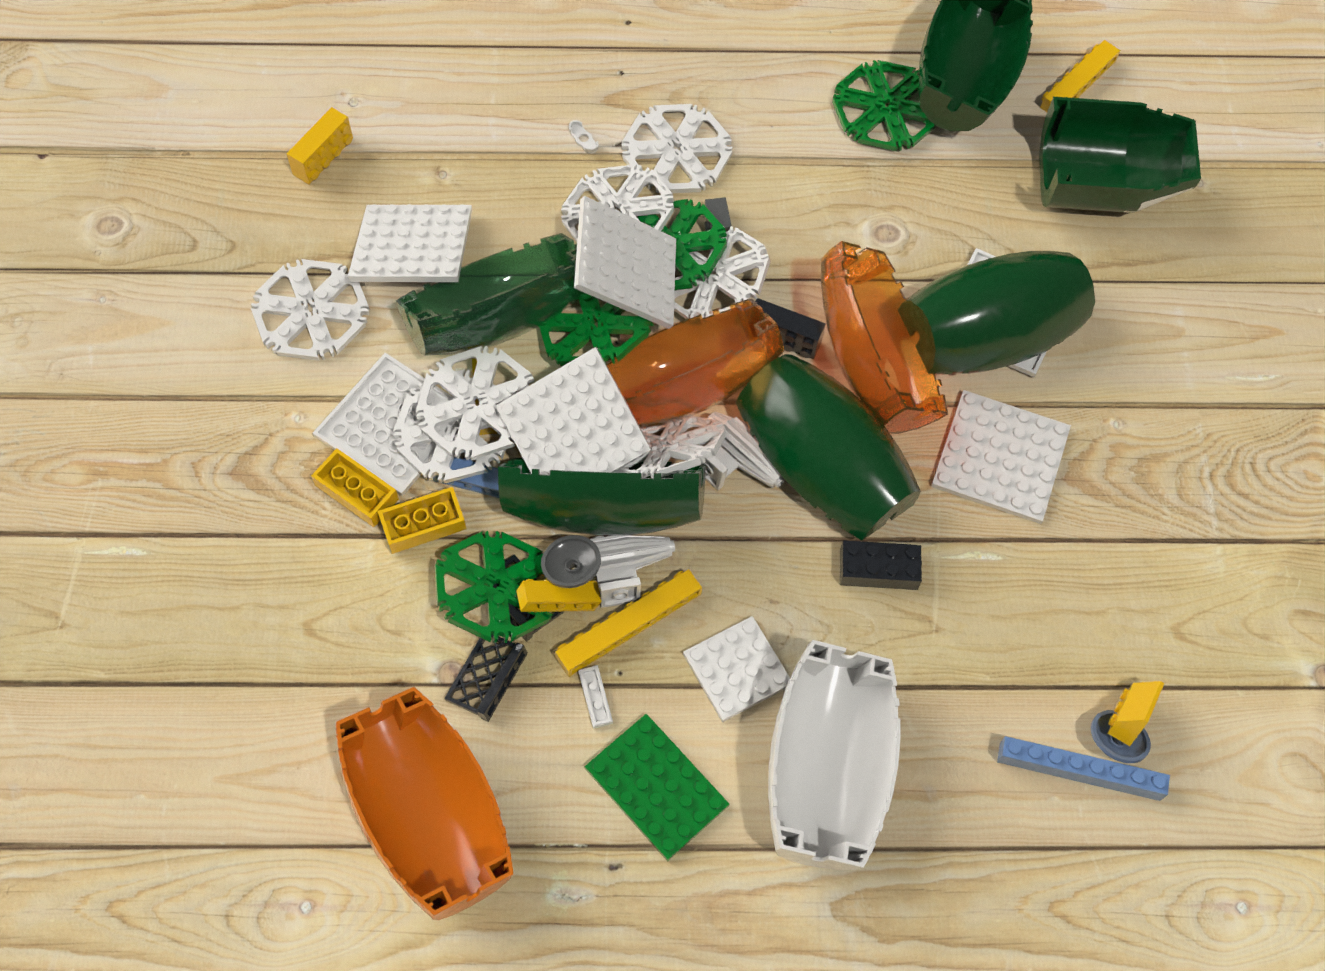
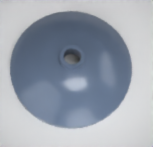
[1091,710,1151,763]

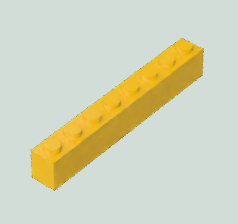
[555,569,702,677]

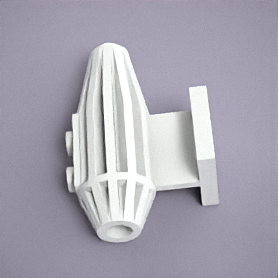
[699,412,785,491]
[574,535,675,608]

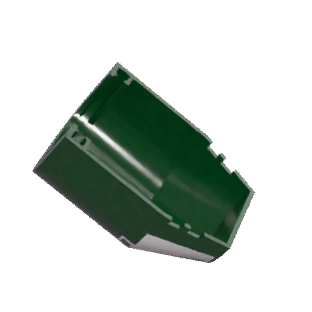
[1039,96,1201,213]

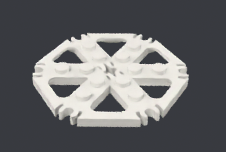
[622,104,732,193]
[561,164,674,242]
[674,226,770,323]
[251,259,370,361]
[416,346,535,460]
[393,369,506,484]
[615,415,727,478]

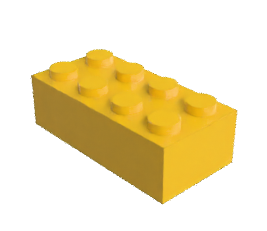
[286,107,353,185]
[311,448,399,527]
[378,487,466,554]

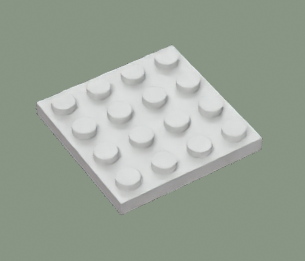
[683,616,790,722]

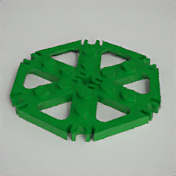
[832,60,936,151]
[637,199,727,291]
[539,288,654,366]
[435,531,552,643]

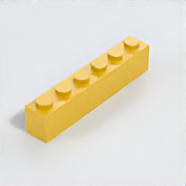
[1040,40,1121,112]

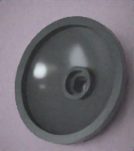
[541,535,601,588]

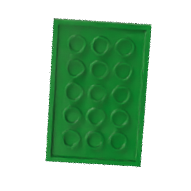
[584,714,730,862]

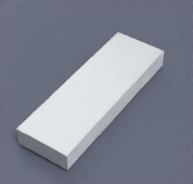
[578,665,613,729]

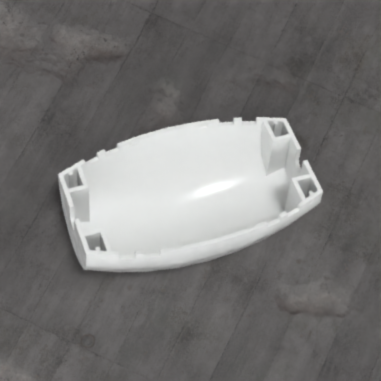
[768,640,900,870]

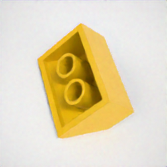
[1108,681,1164,746]

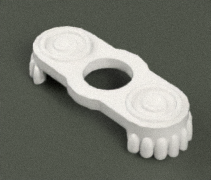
[569,120,599,154]

